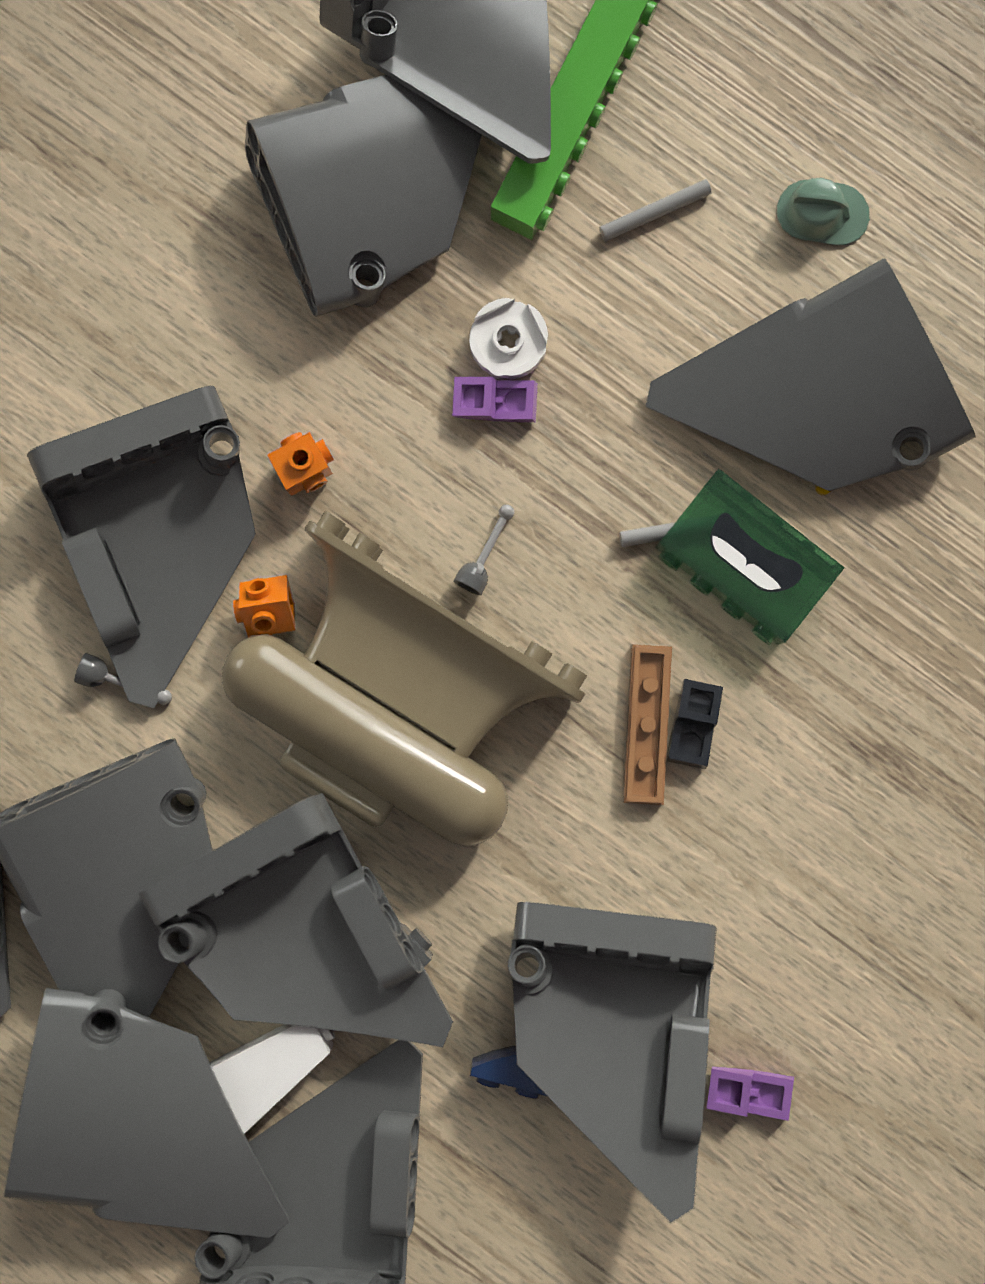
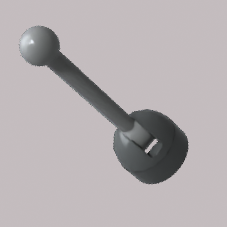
[453,505,514,596]
[74,653,172,705]

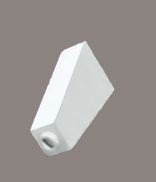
[210,1024,335,1134]

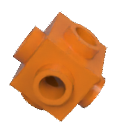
[267,432,334,496]
[233,575,296,637]

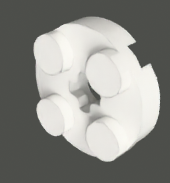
[469,298,548,380]

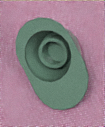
[777,177,870,245]

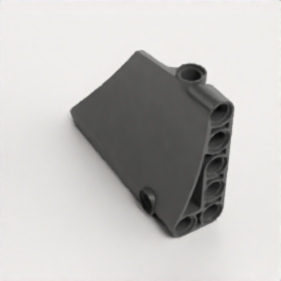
[319,0,551,164]

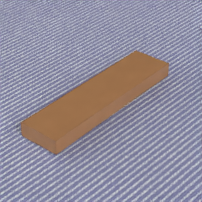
[623,644,672,805]

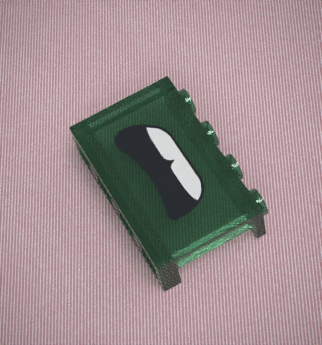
[655,468,845,645]

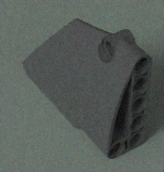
[245,75,482,317]
[27,386,256,708]
[194,1040,423,1284]

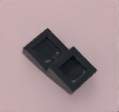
[666,679,723,769]

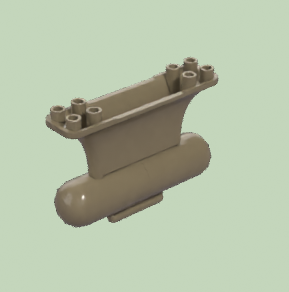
[222,511,587,847]

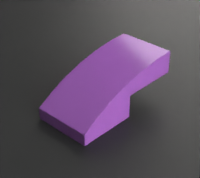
[452,377,538,423]
[707,1067,794,1121]

